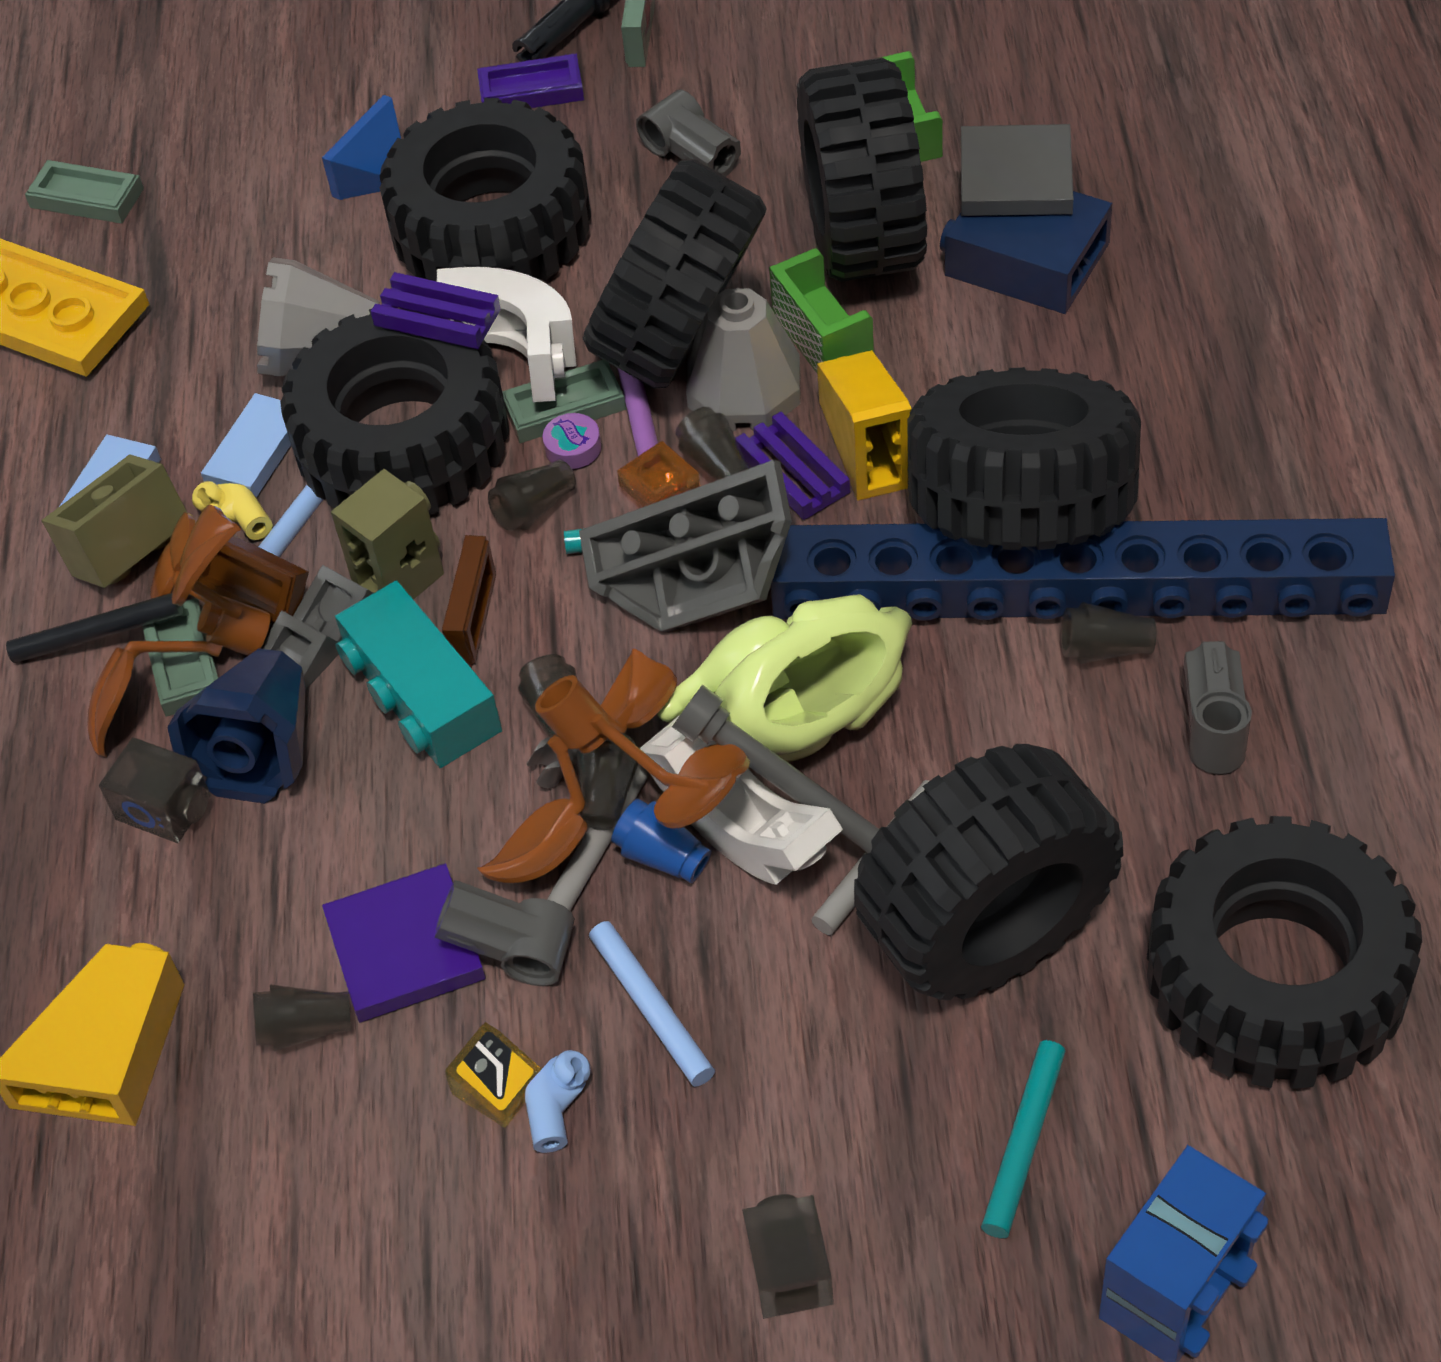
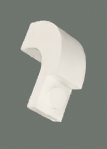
[437,267,576,402]
[640,715,843,885]

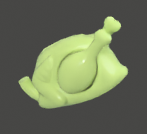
[657,594,912,762]

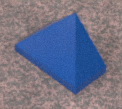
[322,95,401,200]

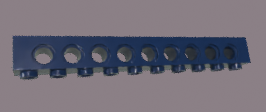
[771,518,1395,620]

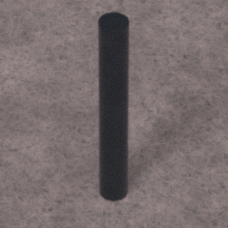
[6,593,183,663]

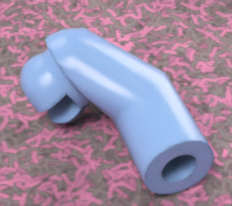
[525,1050,590,1153]

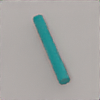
[981,1040,1066,1238]

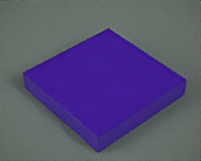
[322,863,486,1023]

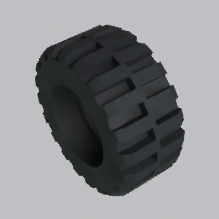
[797,57,927,282]
[379,98,591,281]
[582,159,767,388]
[280,308,509,516]
[907,367,1141,550]
[854,744,1124,1000]
[1147,816,1423,1089]

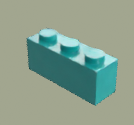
[335,580,502,769]

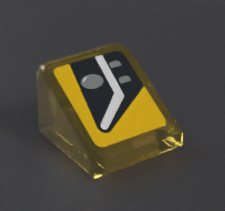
[445,1022,542,1128]

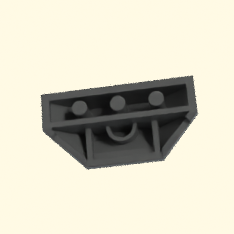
[579,460,792,632]

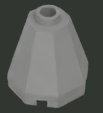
[257,257,380,376]
[686,288,801,431]

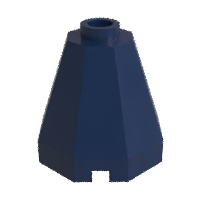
[167,648,305,804]

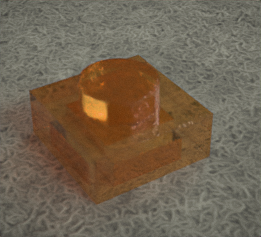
[617,441,700,507]

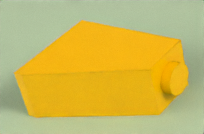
[817,350,912,501]
[0,943,184,1126]

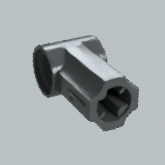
[636,89,741,177]
[1184,641,1252,774]
[435,880,575,986]

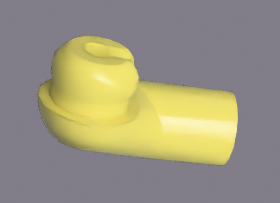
[192,481,273,540]

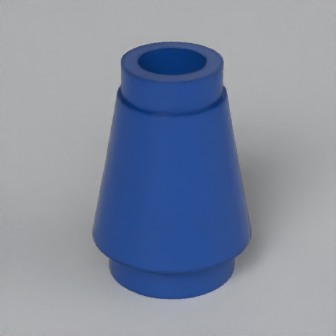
[611,798,712,884]

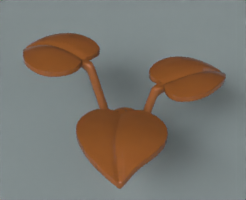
[87,504,271,758]
[477,648,750,883]

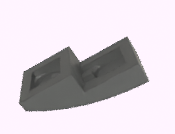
[261,565,373,689]

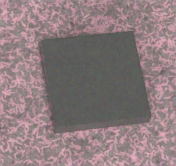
[961,124,1074,216]

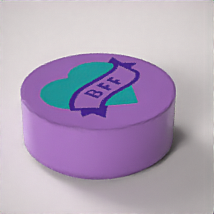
[542,413,601,469]

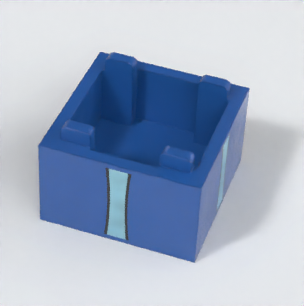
[1099,1145,1268,1362]

